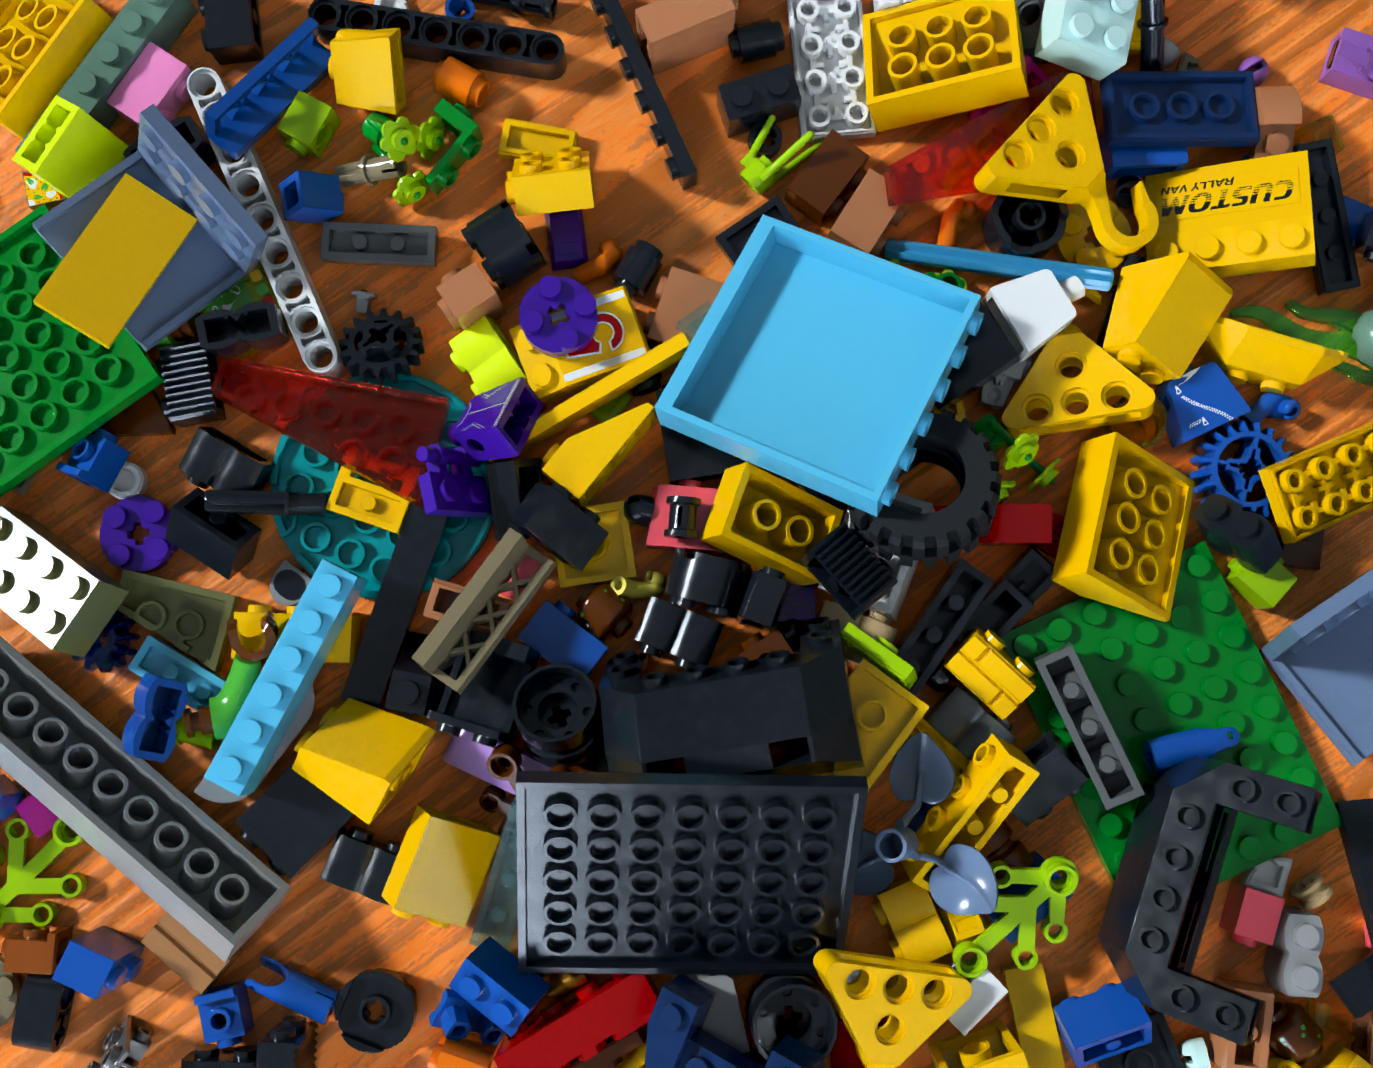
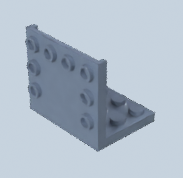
[32,104,269,352]
[1259,569,1373,766]

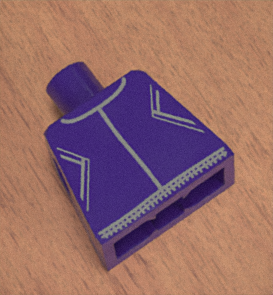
[448,377,544,461]

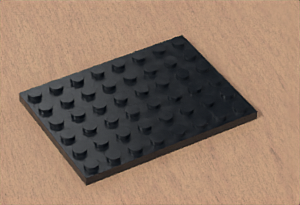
[516,771,868,975]

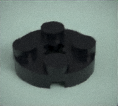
[334,968,417,1054]

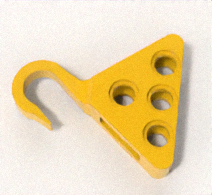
[974,73,1159,254]
[1002,288,1155,439]
[813,948,972,1068]

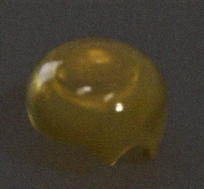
[1104,397,1168,451]

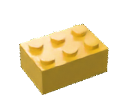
[700,462,844,586]

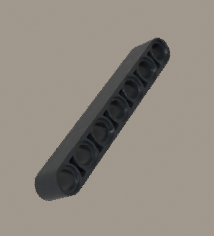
[308,0,567,80]

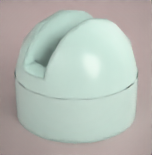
[1178,1037,1211,1068]

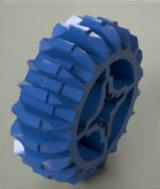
[1188,420,1295,519]

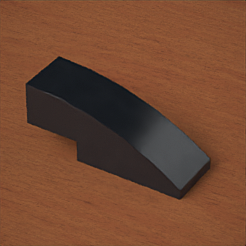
[956,545,1054,643]

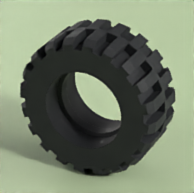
[847,409,1002,568]

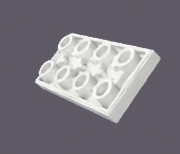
[786,0,876,143]

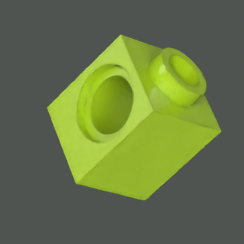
[277,90,341,160]

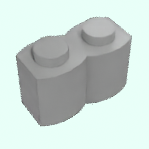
[1263,907,1324,998]

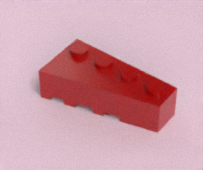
[493,974,660,1068]

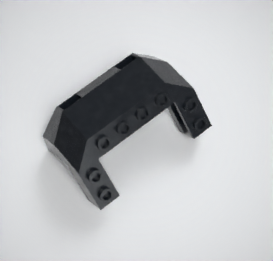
[599,617,865,775]
[1098,756,1323,1046]

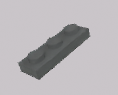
[320,221,439,267]

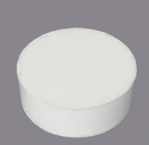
[109,461,149,499]

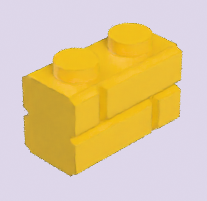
[944,626,1036,720]

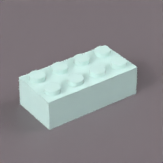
[1034,0,1138,81]

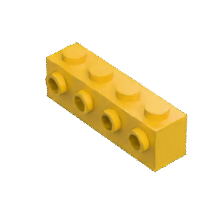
[901,733,1040,892]

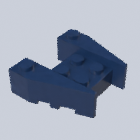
[645,974,825,1068]

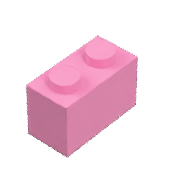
[106,41,192,128]

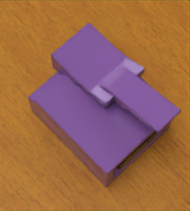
[1318,27,1373,100]

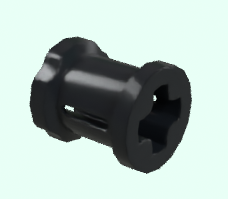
[664,496,701,540]

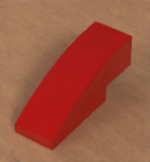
[934,504,1052,546]

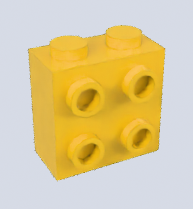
[505,147,594,216]

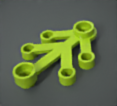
[0,817,88,929]
[952,856,1079,978]

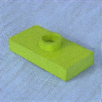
[841,622,918,690]

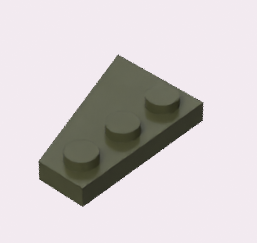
[117,569,240,672]

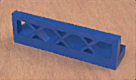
[205,17,331,161]

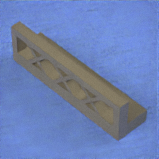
[411,528,557,695]

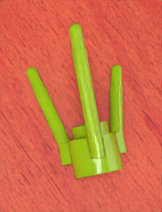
[739,114,823,196]

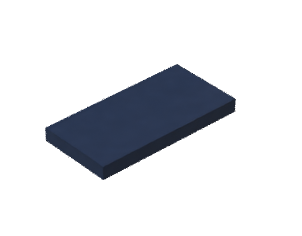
[1100,71,1261,147]

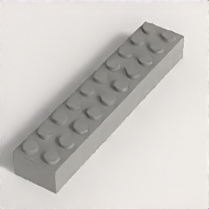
[0,636,291,963]

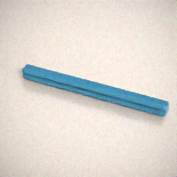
[884,238,1114,291]

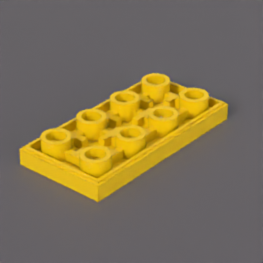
[33,173,198,349]
[1258,421,1373,544]

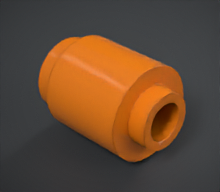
[432,56,491,108]

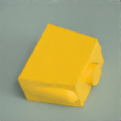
[328,28,407,115]

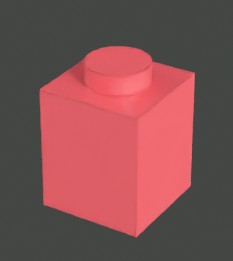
[1219,881,1285,948]

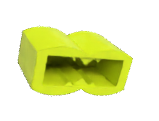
[449,315,529,396]

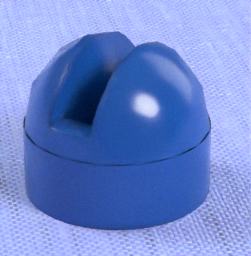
[444,0,475,20]

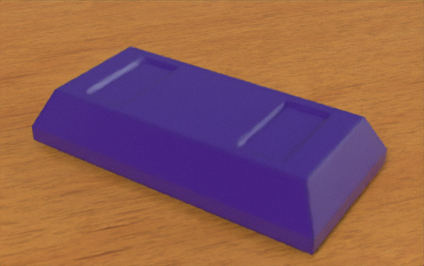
[545,209,589,271]

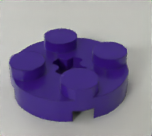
[519,275,598,357]
[100,496,179,573]

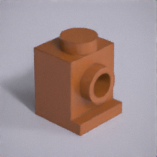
[1,926,73,975]

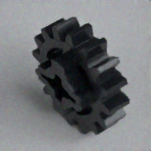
[338,308,425,386]

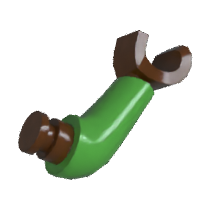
[183,610,278,740]

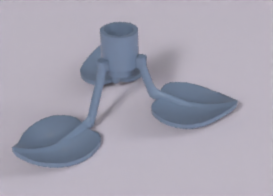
[853,732,998,916]

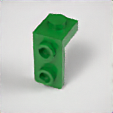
[425,98,483,195]

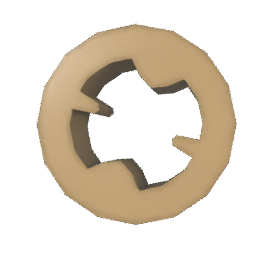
[1290,872,1333,910]

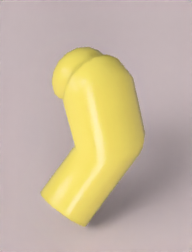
[610,570,665,600]

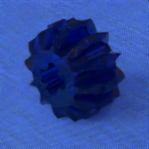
[71,609,141,673]

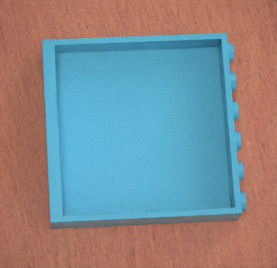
[654,214,984,517]

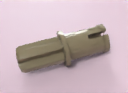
[334,155,407,187]

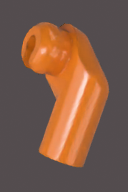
[573,238,623,285]

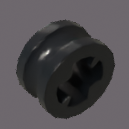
[748,121,782,159]

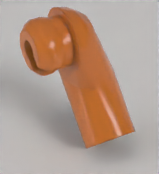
[937,197,976,247]

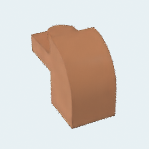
[1249,86,1302,159]

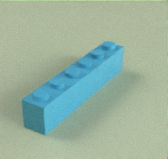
[203,559,368,797]

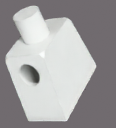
[982,269,1085,363]

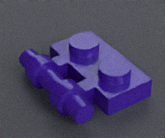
[416,443,492,518]

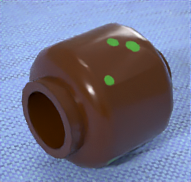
[576,583,634,640]
[1269,1002,1324,1066]

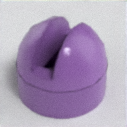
[1235,55,1269,86]

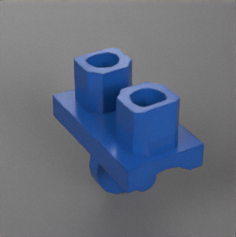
[429,988,505,1046]

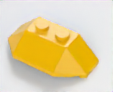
[1199,316,1349,395]

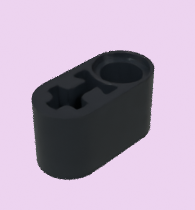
[11,973,75,1053]

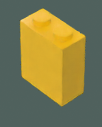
[381,805,501,928]

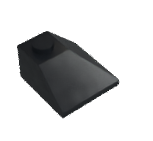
[385,631,460,716]

